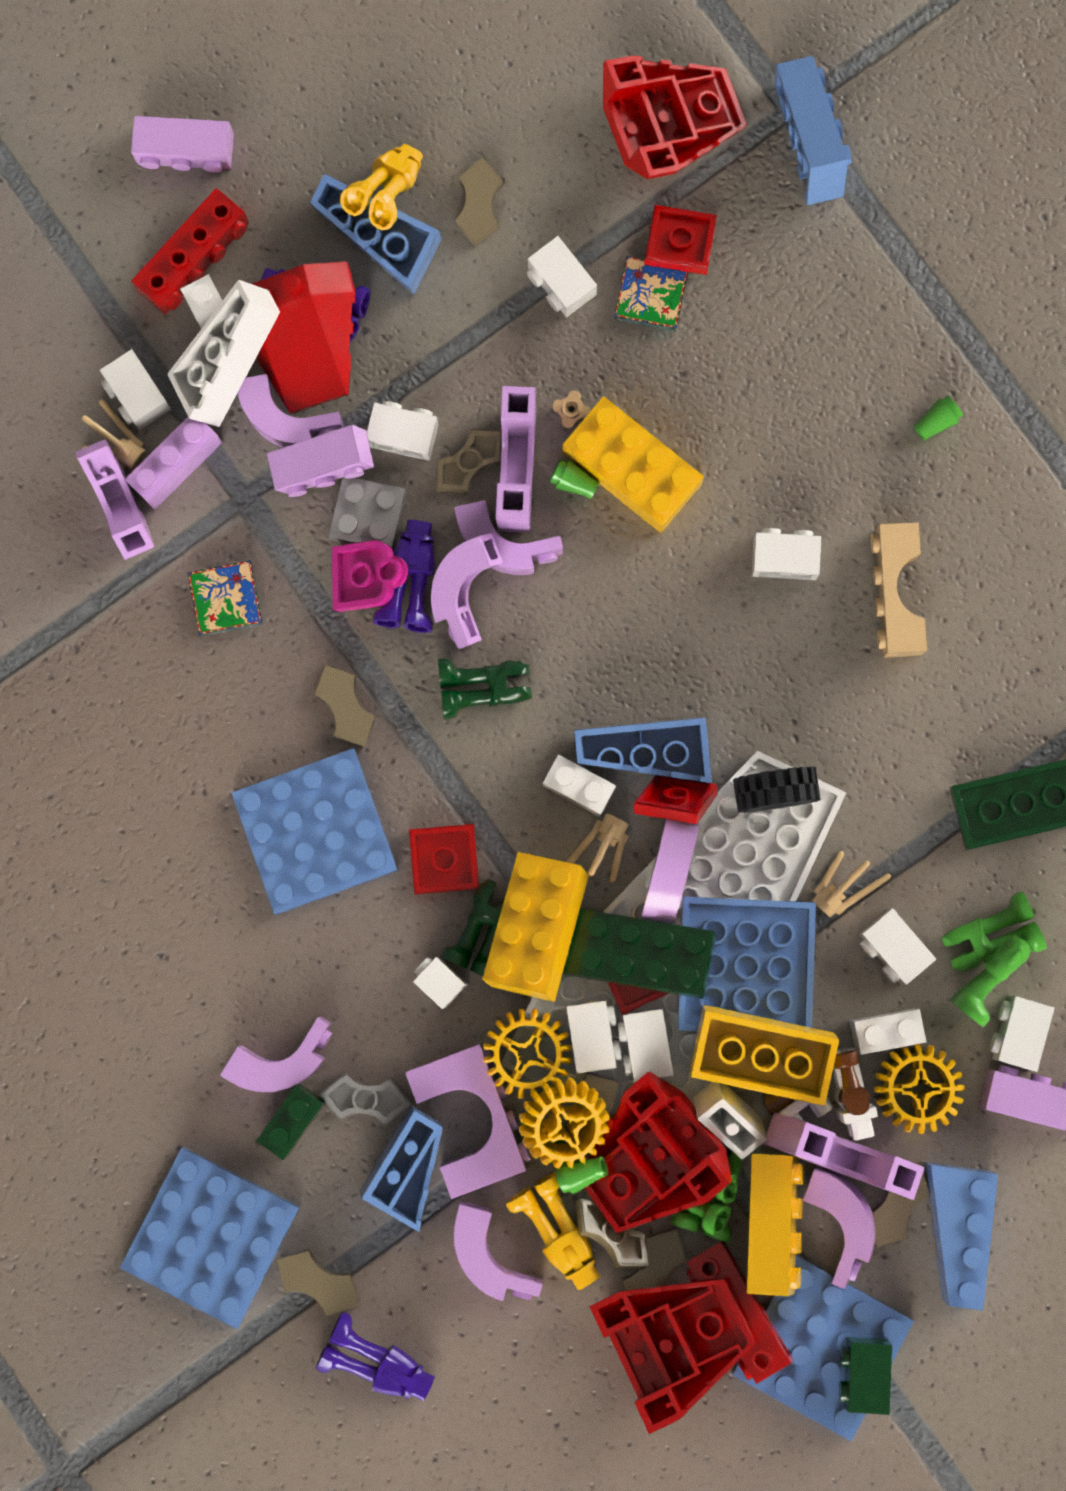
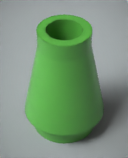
[913,395,963,441]
[549,459,599,499]
[556,1157,608,1194]

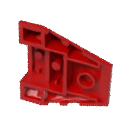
[603,55,747,179]
[252,261,356,414]
[584,1072,732,1233]
[589,1279,756,1434]

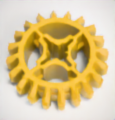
[483,1008,573,1099]
[873,1044,965,1134]
[519,1077,610,1169]

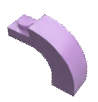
[238,374,343,448]
[76,439,154,560]
[454,500,563,575]
[431,532,503,649]
[641,819,699,924]
[220,1017,333,1092]
[803,1165,876,1289]
[454,1201,543,1301]

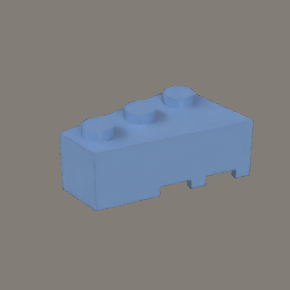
[360,1105,443,1232]

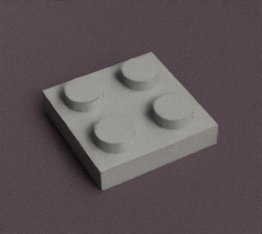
[329,477,406,550]

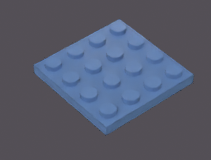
[232,748,398,915]
[677,897,816,1031]
[120,1147,300,1329]
[731,1255,914,1442]

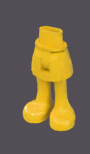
[340,144,423,230]
[506,1171,600,1290]

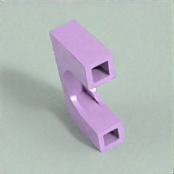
[496,386,536,533]
[405,1043,531,1199]
[763,1113,925,1200]

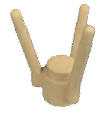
[82,399,147,471]
[566,814,629,883]
[811,851,891,918]

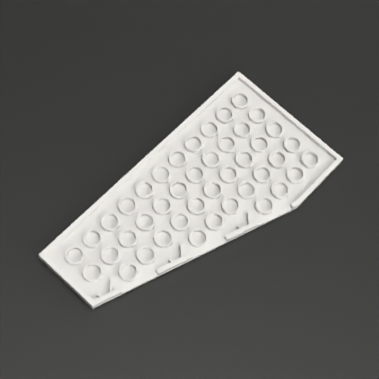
[502,751,846,1118]

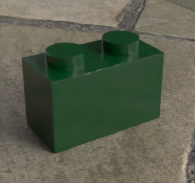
[256,1083,326,1160]
[839,1337,892,1415]

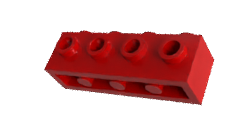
[131,188,249,315]
[686,1241,794,1384]

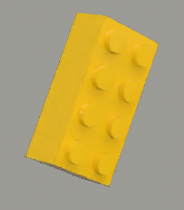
[562,396,704,533]
[482,852,589,1002]
[689,1005,839,1106]
[747,1154,804,1296]

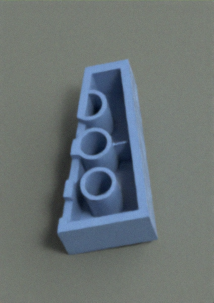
[775,56,852,205]
[310,174,442,295]
[573,717,712,783]
[924,1162,998,1311]

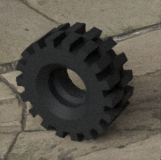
[733,766,821,813]

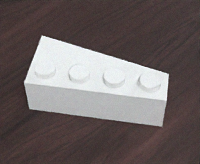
[167,280,280,427]

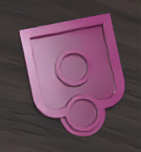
[332,540,408,612]

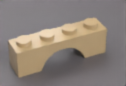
[870,522,927,658]

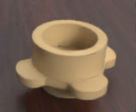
[553,391,590,428]

